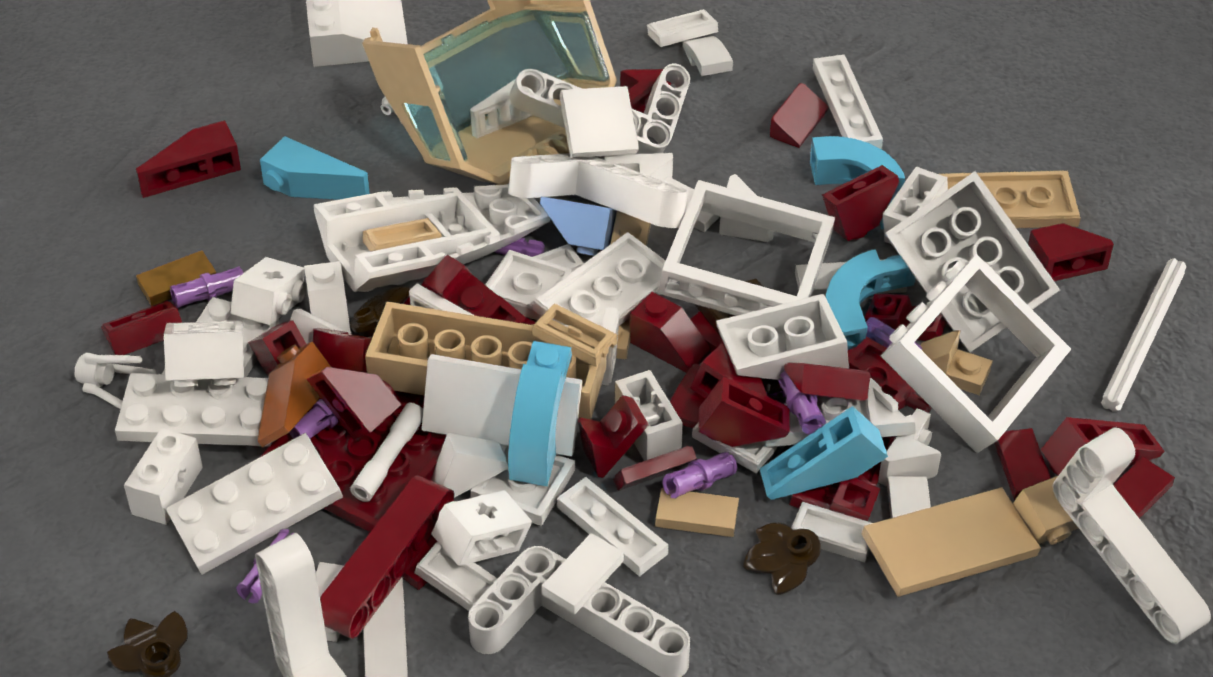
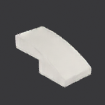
[682,36,733,76]

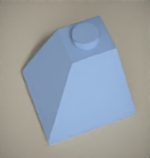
[540,196,617,256]

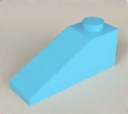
[260,136,370,200]
[760,406,888,500]

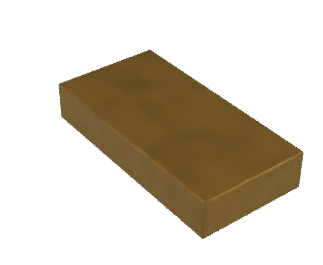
[136,250,216,306]

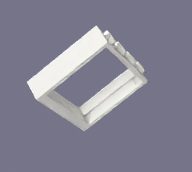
[659,180,835,316]
[881,254,1071,453]

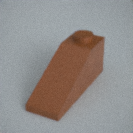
[258,341,332,447]

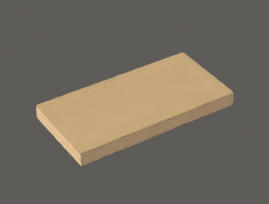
[939,171,1081,228]
[862,487,1041,597]

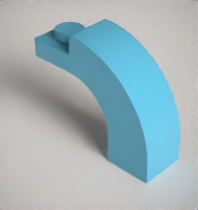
[810,136,905,229]
[826,249,916,350]
[508,341,572,487]

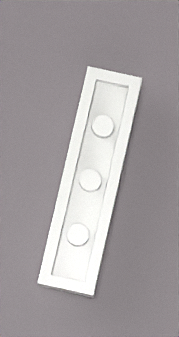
[812,54,883,149]

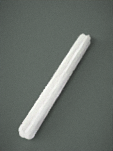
[1101,258,1186,412]

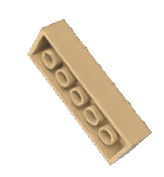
[365,302,606,420]

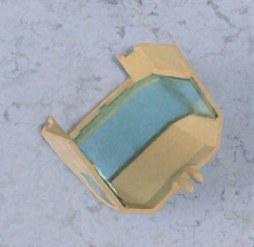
[362,0,617,185]

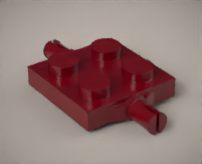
[848,337,932,413]

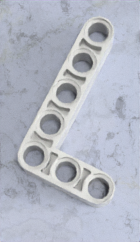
[509,64,690,154]
[508,153,687,228]
[1053,427,1211,644]
[255,533,347,677]
[468,546,690,677]

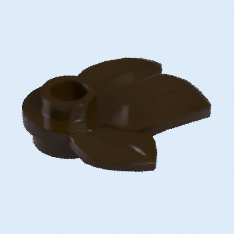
[350,287,410,337]
[743,523,821,595]
[107,611,188,677]

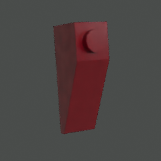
[136,120,241,198]
[1041,417,1165,476]

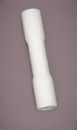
[350,403,423,502]

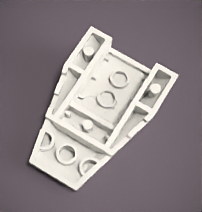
[314,184,550,292]

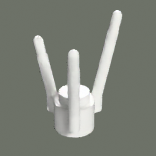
[75,352,156,409]

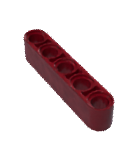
[320,475,455,639]

